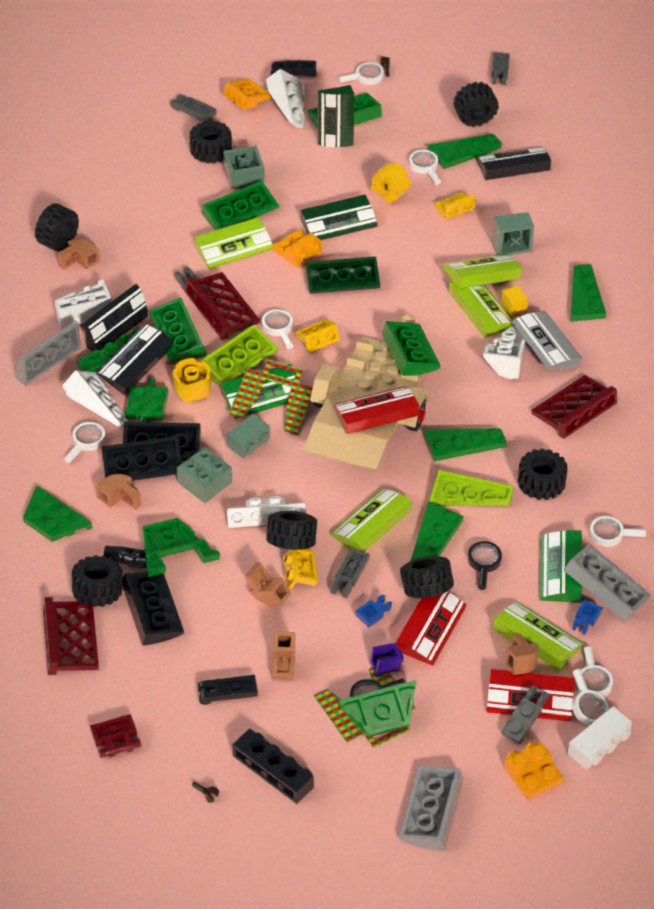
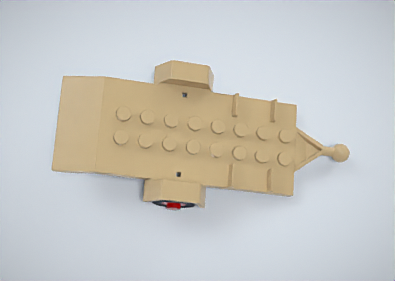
[303,314,429,471]

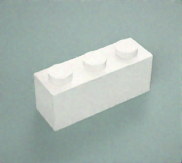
[568,707,632,770]

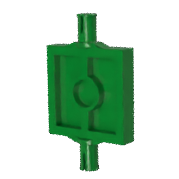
[125,378,169,422]

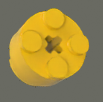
[371,162,411,204]
[173,358,211,403]

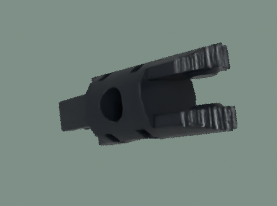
[103,545,147,568]

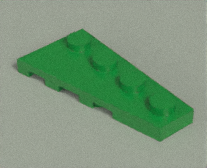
[410,502,464,561]

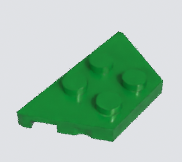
[23,486,92,542]
[338,680,416,737]

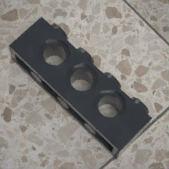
[232,728,314,804]

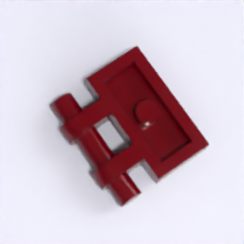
[90,714,141,758]

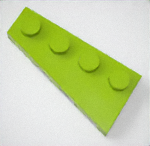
[429,470,514,506]

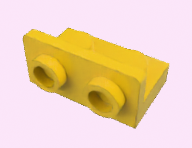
[435,191,476,220]
[295,319,340,353]
[283,549,318,589]

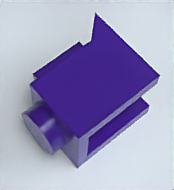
[369,643,404,677]

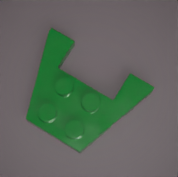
[141,518,220,577]

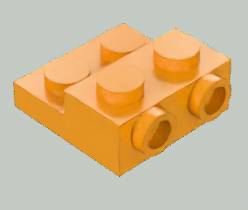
[223,79,271,110]
[273,229,322,268]
[504,741,564,800]

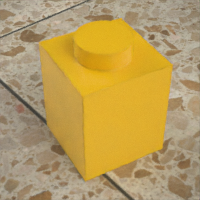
[501,286,528,317]

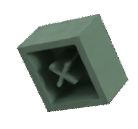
[223,146,265,188]
[492,212,534,255]
[177,447,232,503]

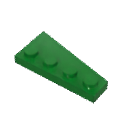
[427,134,502,169]
[570,264,606,322]
[77,326,140,372]
[423,428,507,461]

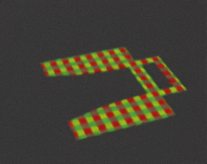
[229,360,313,435]
[313,668,416,748]

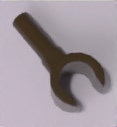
[380,56,390,77]
[192,782,219,803]

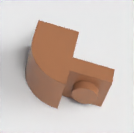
[58,239,100,270]
[96,474,141,509]
[245,562,291,606]
[272,631,296,680]
[505,634,539,675]

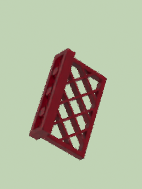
[184,272,260,340]
[532,375,617,439]
[43,597,99,675]

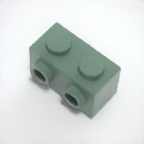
[227,414,270,458]

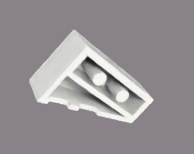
[54,279,112,328]

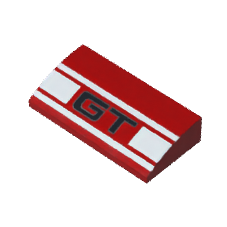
[334,386,420,434]
[396,591,467,666]
[487,669,575,722]

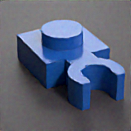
[355,595,392,627]
[572,600,603,635]

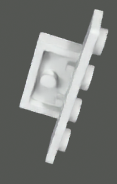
[227,496,306,528]

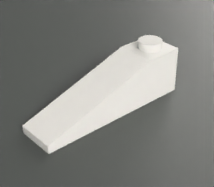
[266,69,305,129]
[483,326,526,379]
[62,370,128,427]

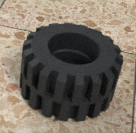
[453,82,499,127]
[189,121,232,163]
[35,203,79,252]
[518,448,568,500]
[266,511,318,550]
[72,555,123,607]
[400,556,454,598]

